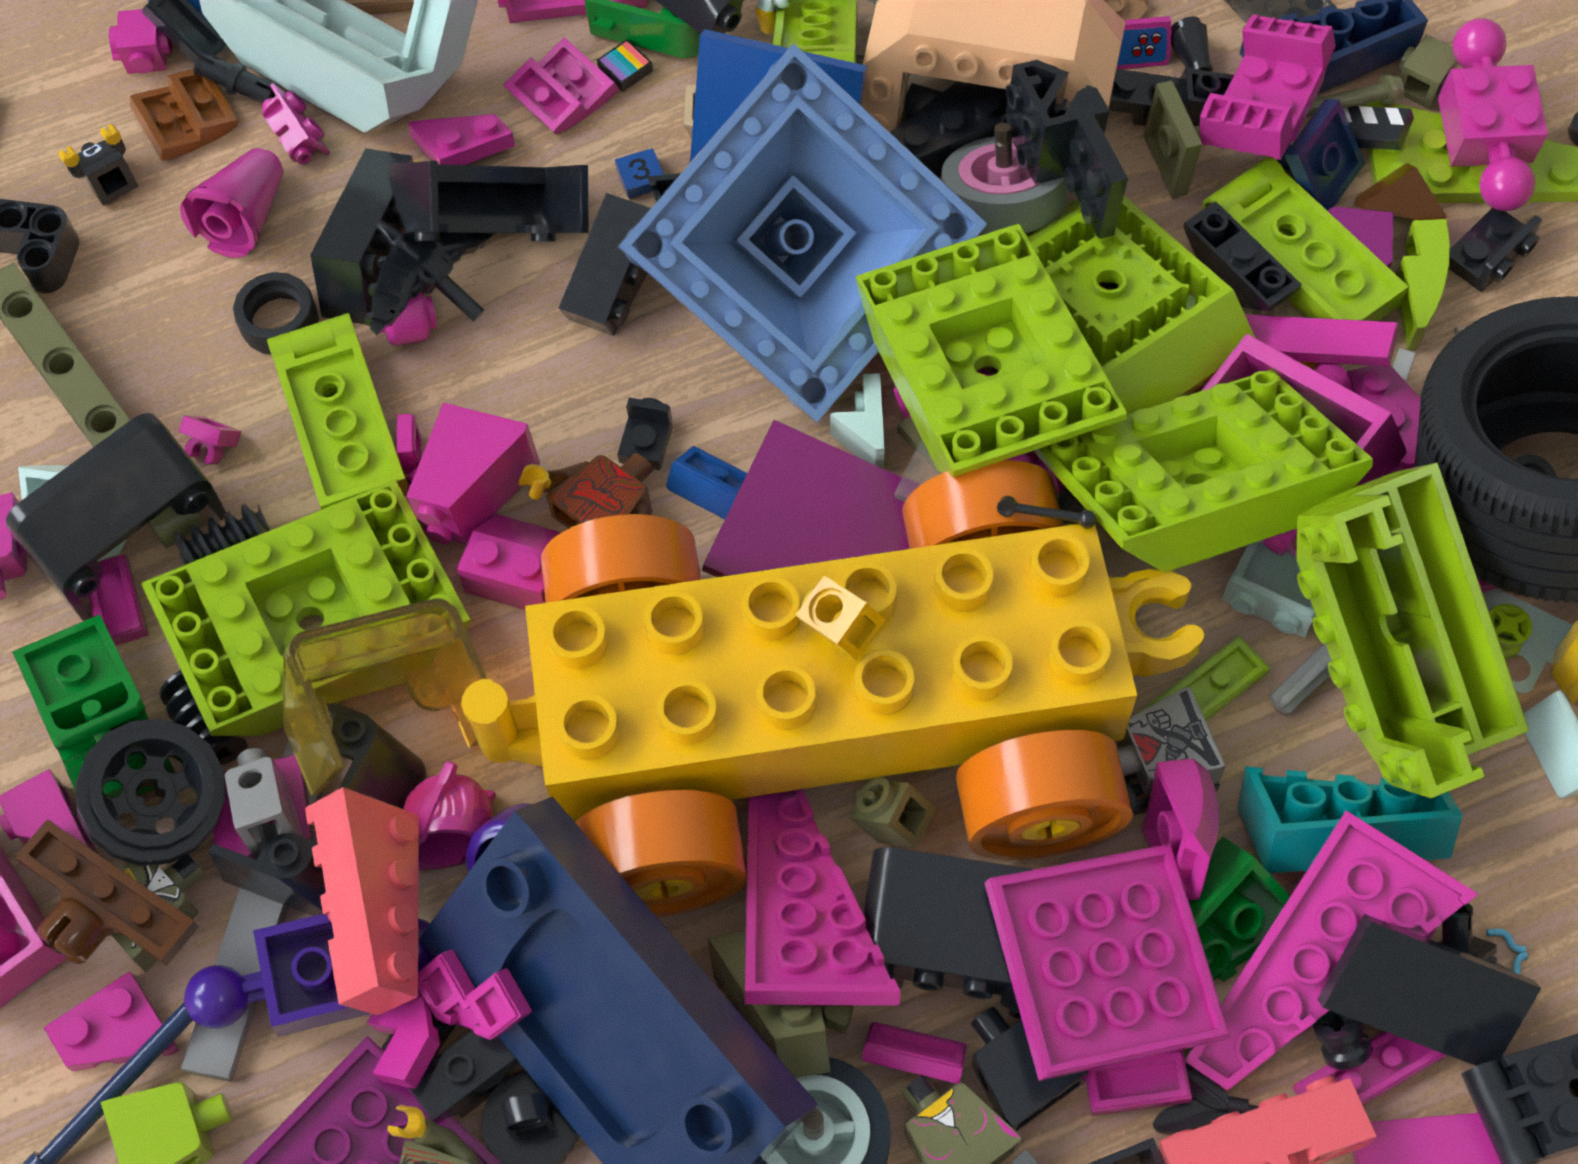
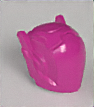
[403,761,496,870]

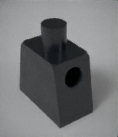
[971,1006,1089,1132]

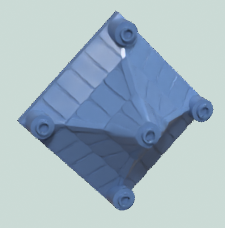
[618,44,987,422]

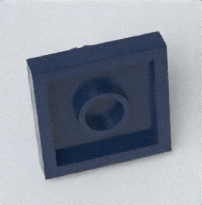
[1277,99,1365,211]

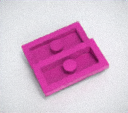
[503,37,619,135]

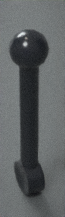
[997,496,1097,529]

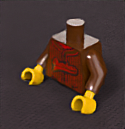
[518,453,653,529]

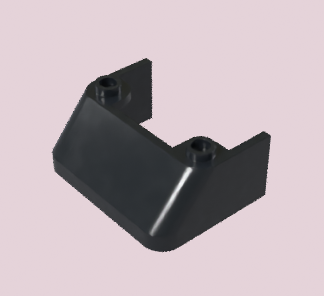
[389,161,589,242]
[5,413,225,621]
[208,690,428,916]

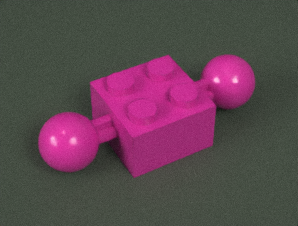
[1438,18,1548,211]

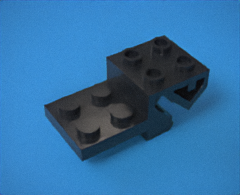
[1001,60,1128,239]

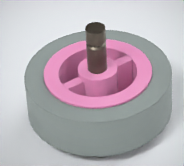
[942,123,1067,235]

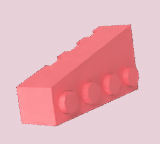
[305,787,419,1015]
[1159,1076,1377,1164]

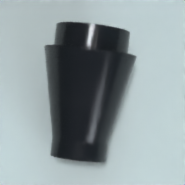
[1171,16,1213,72]

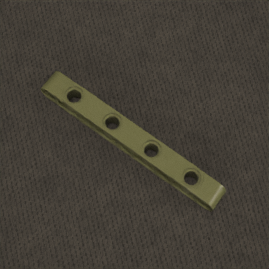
[0,262,204,548]

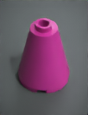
[180,148,284,258]

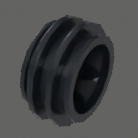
[76,719,226,867]

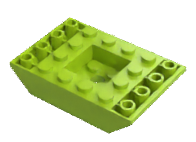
[1025,196,1255,414]
[856,224,1128,477]
[1034,370,1373,573]
[141,480,471,736]

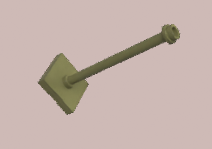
[1143,74,1404,199]

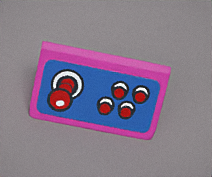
[1117,16,1171,69]

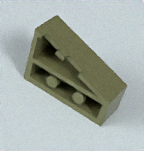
[707,931,831,1078]

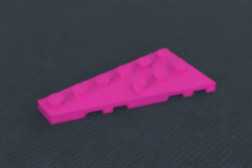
[745,789,901,1006]

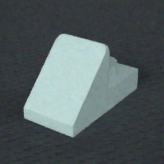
[830,373,884,469]

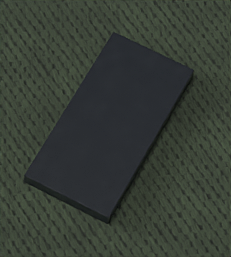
[1317,914,1541,1066]

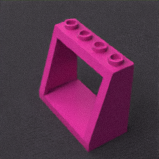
[1202,334,1407,557]

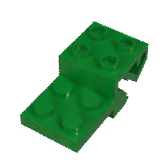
[12,614,175,798]

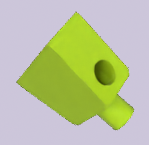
[101,1082,233,1164]

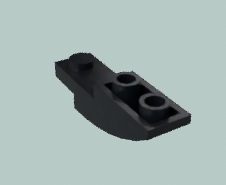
[1109,68,1234,126]

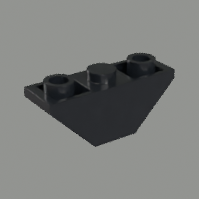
[1183,201,1302,312]

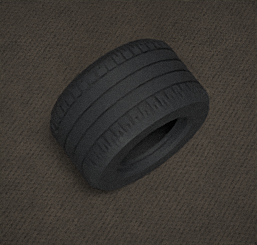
[1414,296,1578,602]

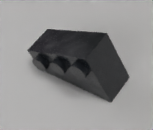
[559,193,651,336]

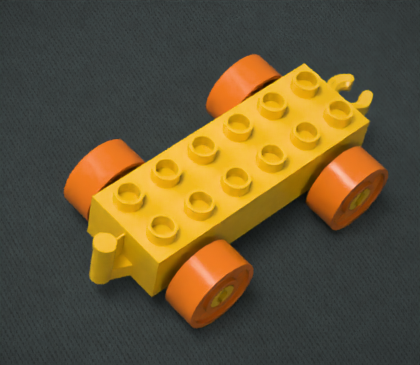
[461,460,1204,917]

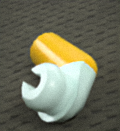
[755,0,789,34]

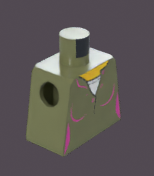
[902,1075,1022,1164]

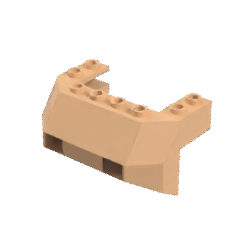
[862,0,1126,133]

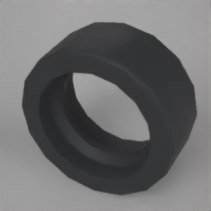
[233,272,319,355]

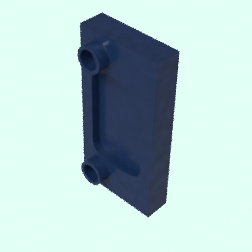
[419,796,818,1164]

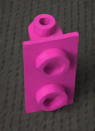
[262,83,330,164]

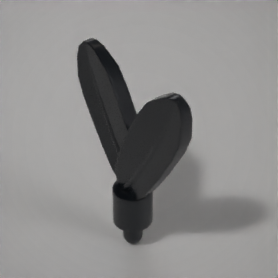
[1153,1062,1259,1135]

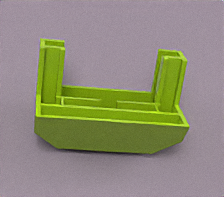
[1296,462,1529,798]

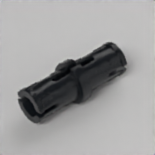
[194,51,278,104]

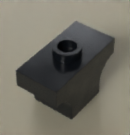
[409,1030,518,1123]

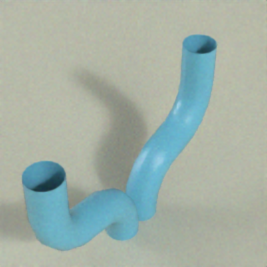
[1486,928,1528,974]

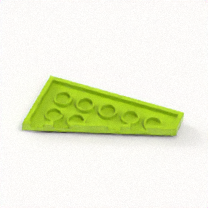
[1361,100,1578,203]

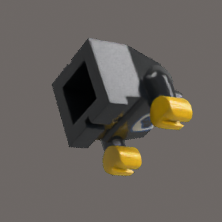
[58,124,139,206]

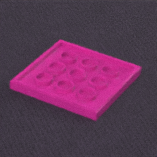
[984,844,1230,1081]

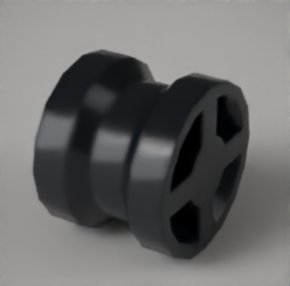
[1313,1010,1373,1070]

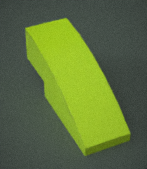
[1396,219,1450,351]

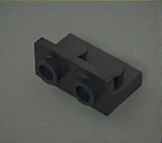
[1448,208,1543,292]

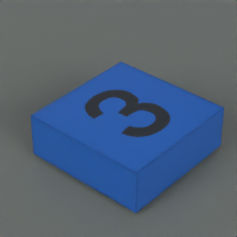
[615,148,664,199]

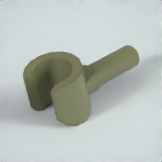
[823,1005,854,1033]

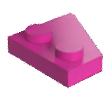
[408,114,515,165]
[43,971,180,1071]

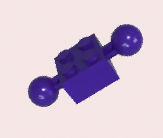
[184,914,434,1037]

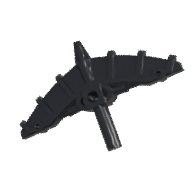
[364,220,496,336]

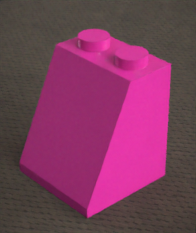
[406,403,541,544]

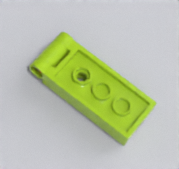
[773,0,858,63]
[1202,157,1409,321]
[267,313,409,510]

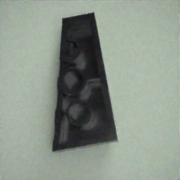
[890,81,1007,178]
[310,148,413,325]

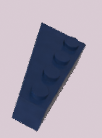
[1239,0,1428,95]

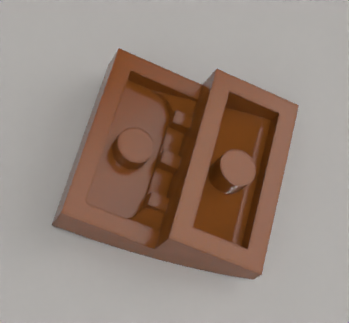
[130,69,238,161]

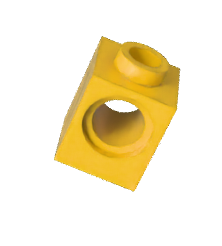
[795,575,886,661]

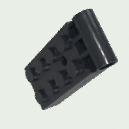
[1461,1034,1578,1164]

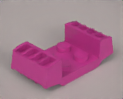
[1200,14,1335,160]

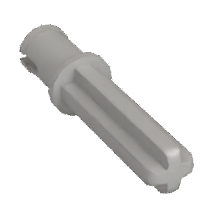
[1270,644,1332,715]

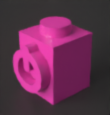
[109,9,173,74]

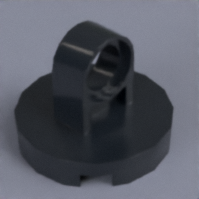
[481,1071,580,1164]

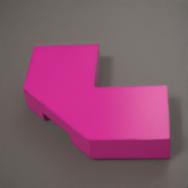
[418,949,533,1040]
[367,988,440,1089]

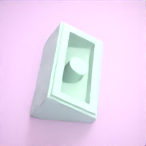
[1523,690,1578,799]

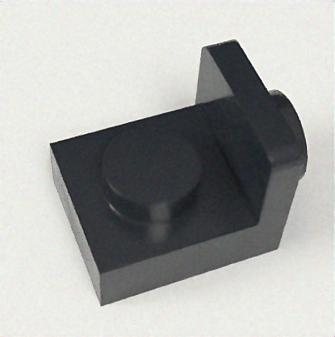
[617,398,673,470]

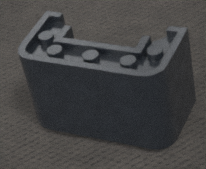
[863,847,1036,1019]

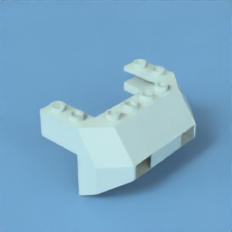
[199,0,478,133]

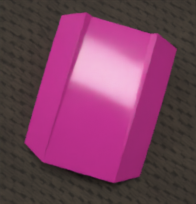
[1141,759,1219,901]

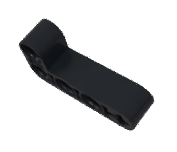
[0,199,80,293]

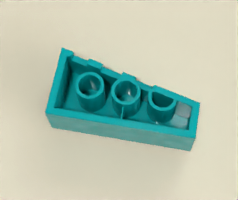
[1237,766,1463,874]

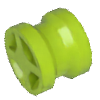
[1489,603,1532,660]

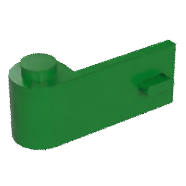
[584,0,701,58]

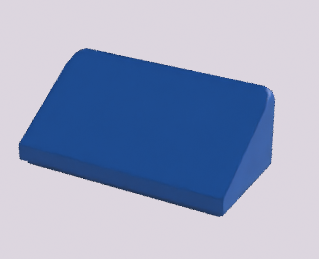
[666,446,747,520]

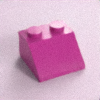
[457,514,562,610]

